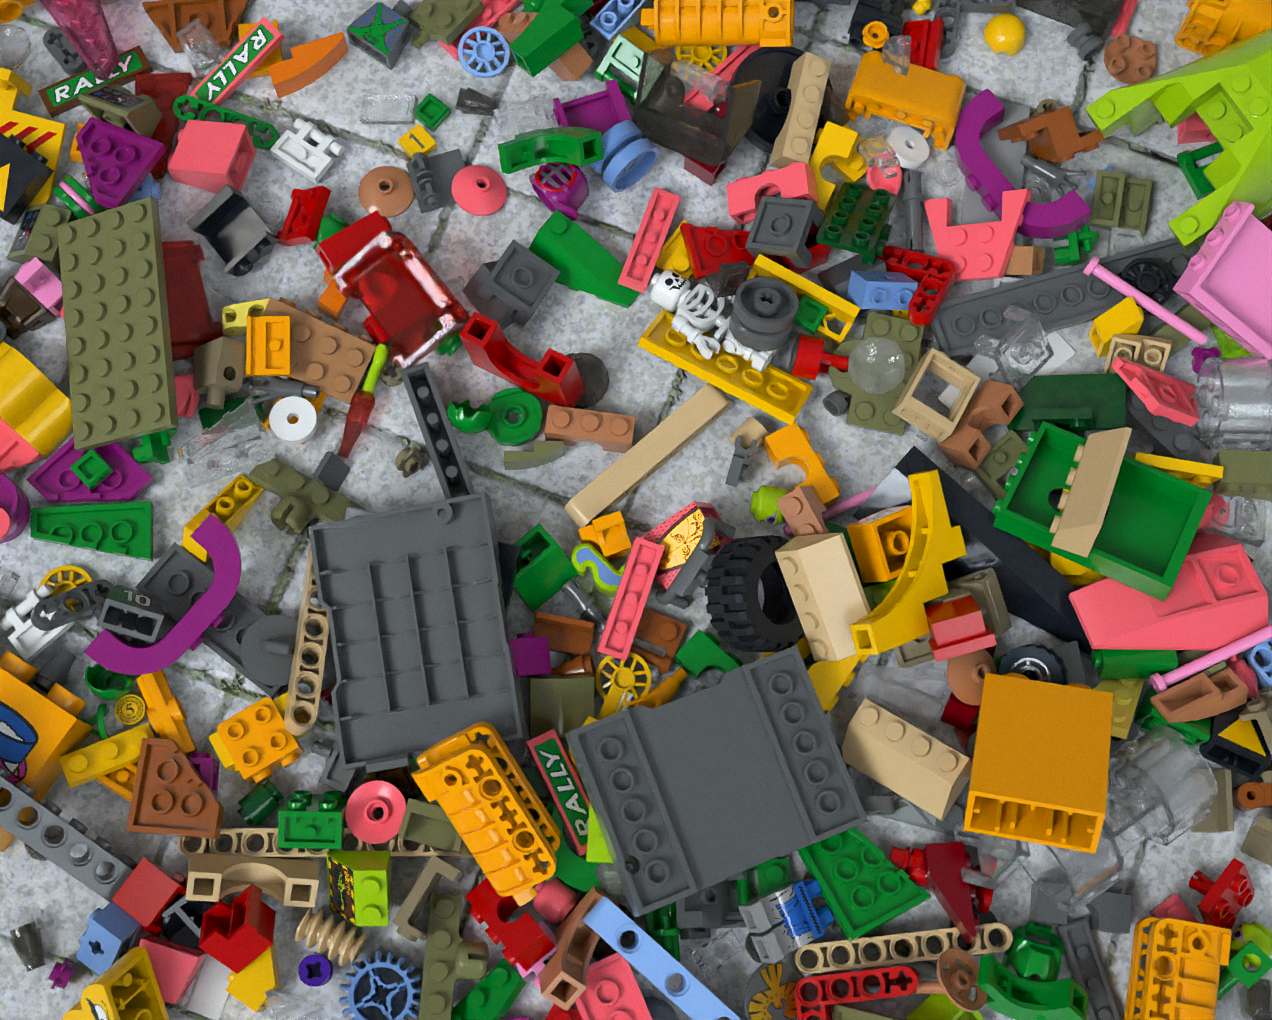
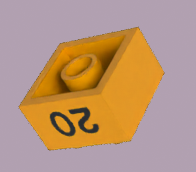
[847,505,912,583]

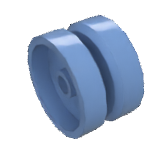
[589,120,659,193]

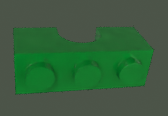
[674,629,742,681]

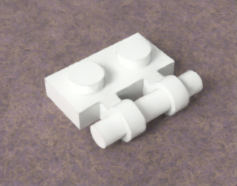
[270,118,345,184]
[0,583,76,661]

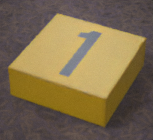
[398,124,437,159]

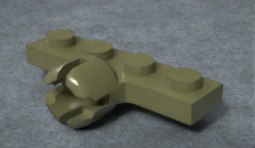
[249,453,366,536]
[418,893,489,1020]

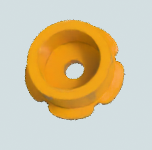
[862,21,889,49]

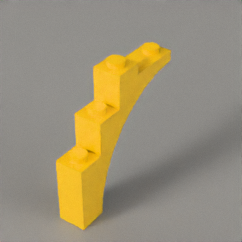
[850,470,967,655]

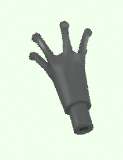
[1020,153,1086,197]
[249,376,320,406]

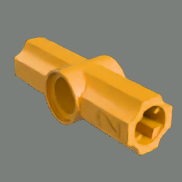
[136,669,198,757]

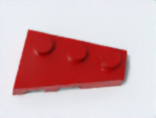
[680,223,776,280]

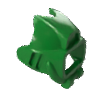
[1002,920,1064,982]

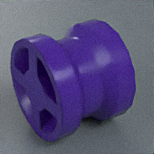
[298,954,333,987]

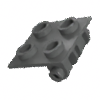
[406,149,465,214]

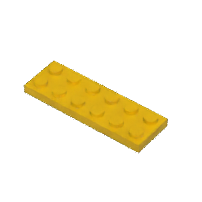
[637,309,814,426]

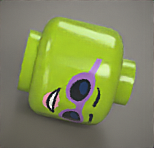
[749,485,788,525]
[1230,921,1272,969]

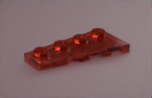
[135,72,193,179]

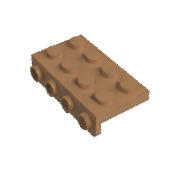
[262,297,377,405]

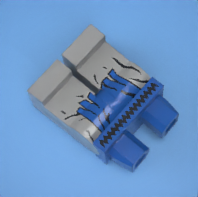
[738,879,834,964]

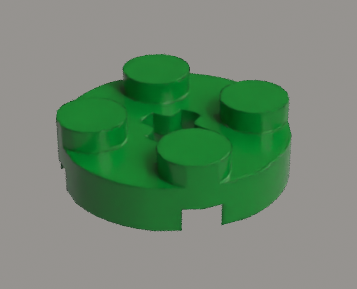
[487,388,543,447]

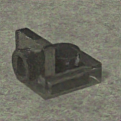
[706,261,751,298]

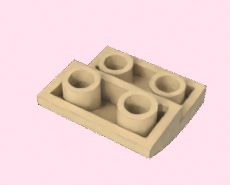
[1102,334,1172,394]

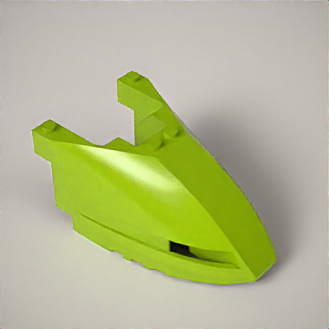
[1085,27,1272,252]

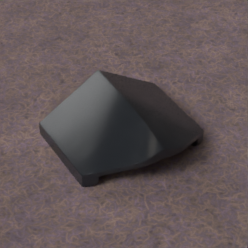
[161,895,216,954]

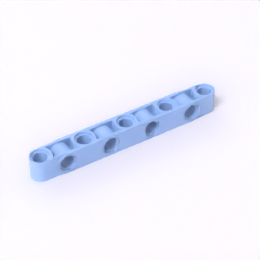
[583,896,742,1020]

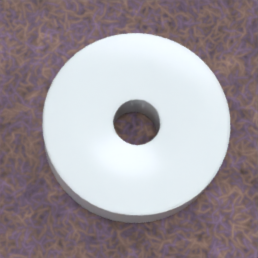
[885,126,929,169]
[269,396,318,444]

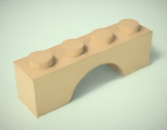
[769,52,832,169]
[185,852,319,908]

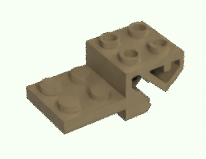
[893,567,1012,670]

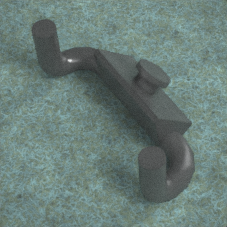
[655,517,736,609]

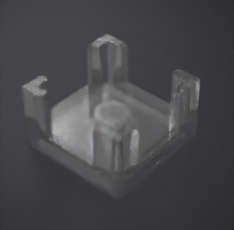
[493,94,559,173]
[973,305,1054,393]
[953,821,1031,890]

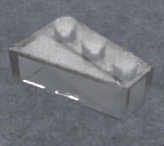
[178,394,276,489]
[847,664,951,733]

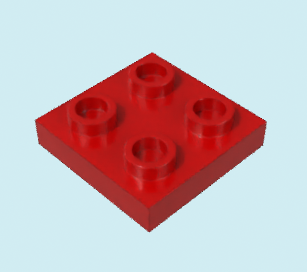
[1189,858,1255,930]

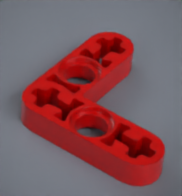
[877,245,955,326]

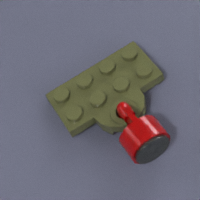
[788,312,924,436]

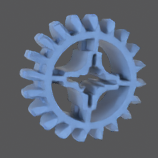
[339,951,423,1020]

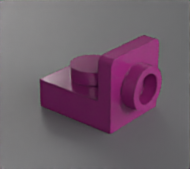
[188,752,220,797]

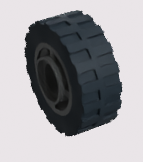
[996,644,1068,685]

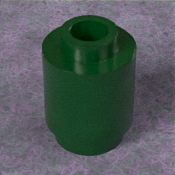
[237,780,284,825]

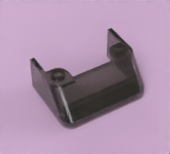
[632,45,761,167]

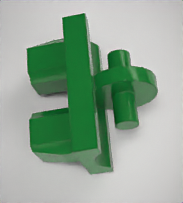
[1053,225,1100,266]
[132,427,177,465]
[644,903,681,962]

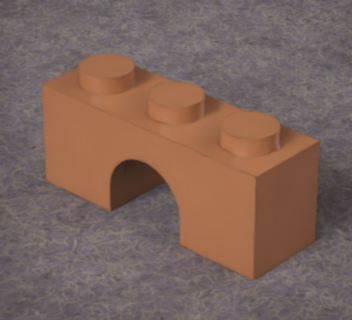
[938,379,1024,470]
[544,405,636,453]
[776,485,855,564]

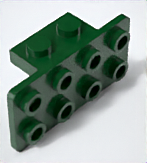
[816,182,897,266]
[1006,373,1127,432]

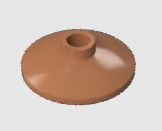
[358,166,414,218]
[947,649,998,706]

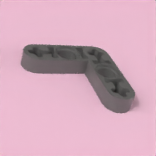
[933,0,1017,59]
[30,579,146,644]

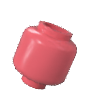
[533,878,579,925]

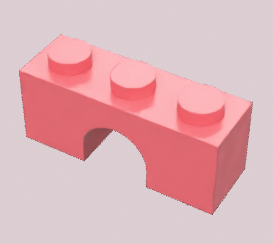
[726,162,819,225]

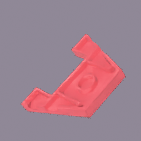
[924,189,1031,282]

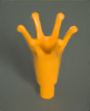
[624,668,688,709]

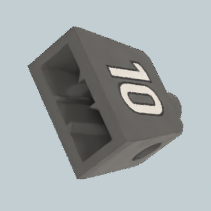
[96,585,164,643]

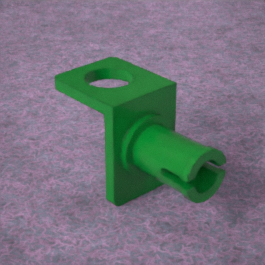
[1217,941,1272,1001]

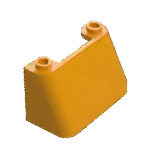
[841,51,967,151]

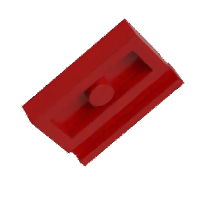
[898,18,945,72]

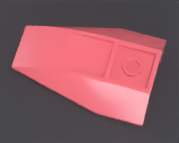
[1069,533,1269,651]

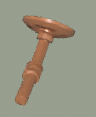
[866,949,988,1012]

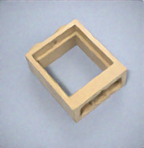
[892,348,981,443]

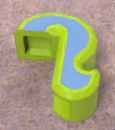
[571,543,626,597]

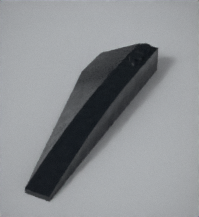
[852,446,1095,655]

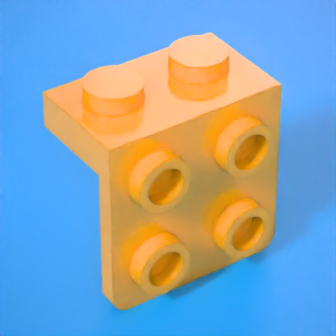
[217,697,305,784]

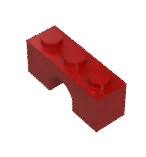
[465,878,555,972]

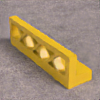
[746,254,861,345]

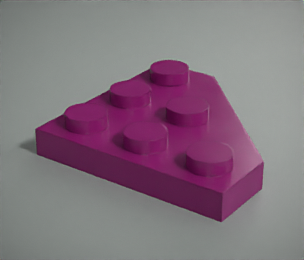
[76,117,166,209]
[26,436,155,502]

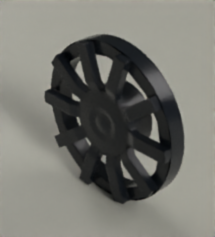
[1120,257,1174,310]

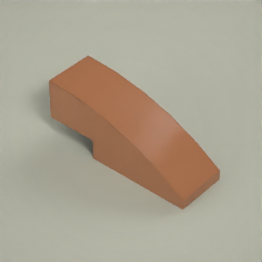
[1150,667,1248,723]

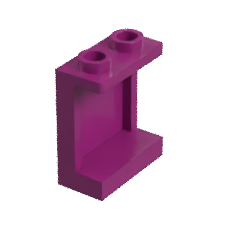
[550,79,632,136]

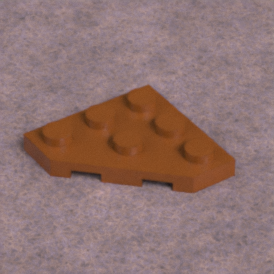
[126,738,224,840]

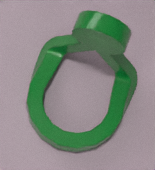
[82,703,111,740]

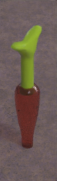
[337,344,390,459]

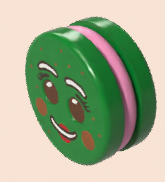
[52,174,106,219]

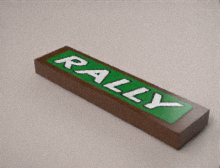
[38,45,153,118]

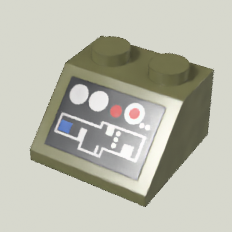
[78,84,163,138]
[7,203,78,275]

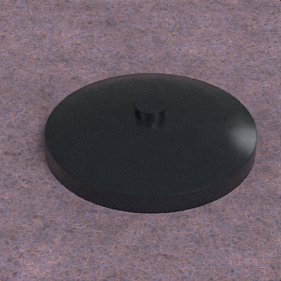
[728,46,835,154]

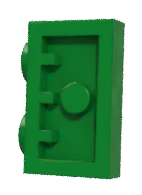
[278,790,350,849]

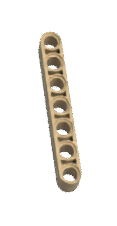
[564,383,732,528]
[284,544,329,736]
[794,923,1012,974]

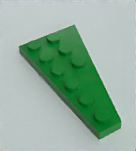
[797,827,932,942]

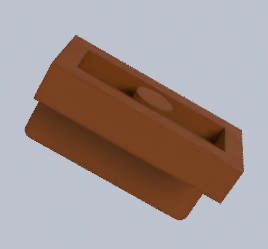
[533,611,595,657]

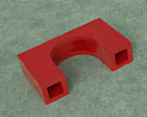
[315,210,440,346]
[459,311,585,408]

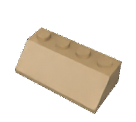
[1049,427,1132,558]
[775,532,871,661]
[842,698,972,821]

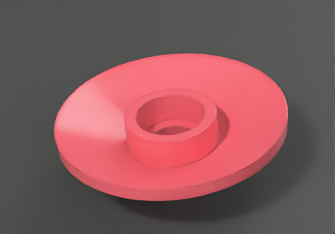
[451,165,507,216]
[345,781,407,844]

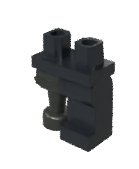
[848,0,912,56]

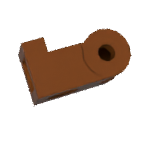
[1232,782,1272,811]

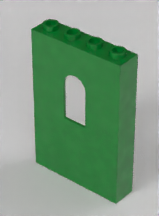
[992,421,1213,602]

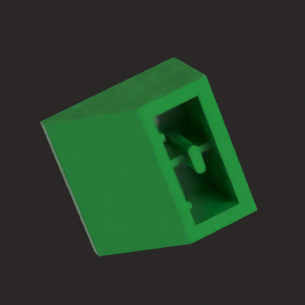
[513,523,579,613]
[1133,687,1211,750]

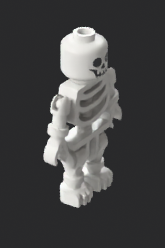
[649,269,783,373]

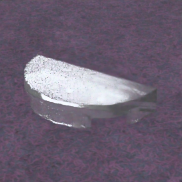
[881,35,911,76]

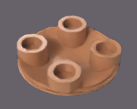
[1104,34,1157,85]

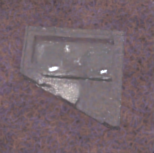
[1205,496,1267,548]

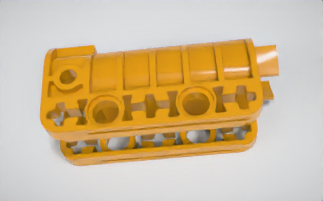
[641,0,795,47]
[1174,0,1272,56]
[411,722,561,907]
[1124,917,1232,1020]

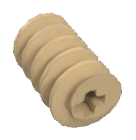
[295,908,368,967]

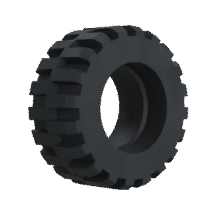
[705,535,805,652]

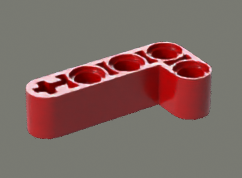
[795,965,922,1020]

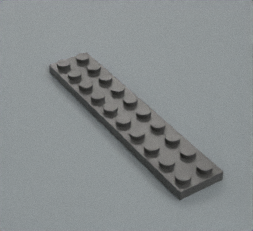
[930,237,1200,360]

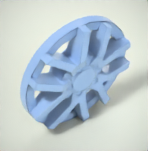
[458,26,509,78]

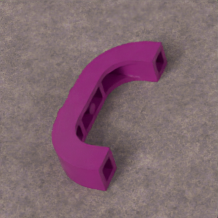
[955,88,1091,239]
[84,512,242,675]

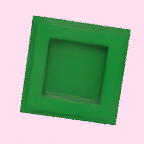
[412,93,451,132]
[793,294,829,334]
[69,448,114,491]

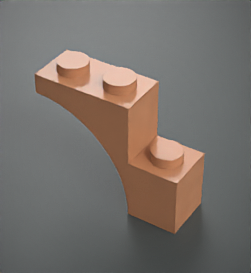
[495,12,593,81]
[538,886,620,1011]

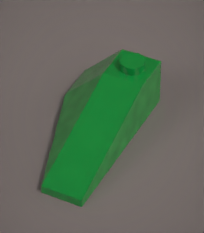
[528,209,641,308]

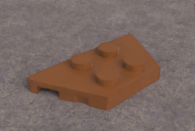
[142,0,249,53]

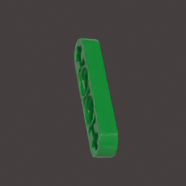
[173,95,280,151]

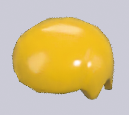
[984,13,1026,56]

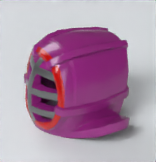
[529,162,589,221]

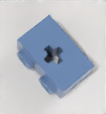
[846,270,918,310]
[76,901,142,976]

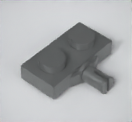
[311,740,361,795]

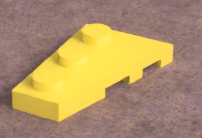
[1093,679,1145,740]

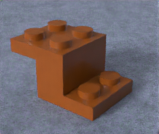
[997,106,1108,164]

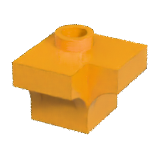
[578,511,632,562]

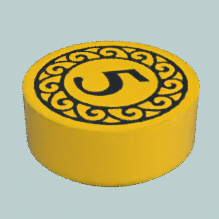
[115,694,148,726]

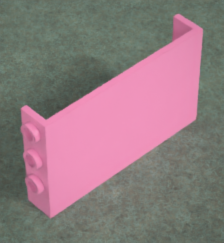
[1173,201,1272,371]

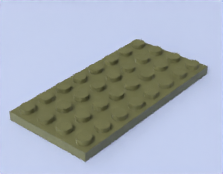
[57,196,179,451]

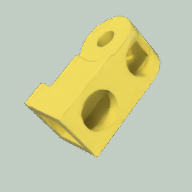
[221,298,270,336]

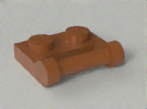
[630,607,687,675]

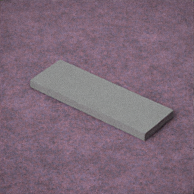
[960,102,1030,246]

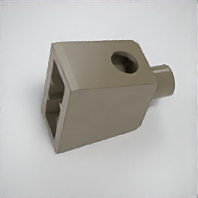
[193,336,247,410]

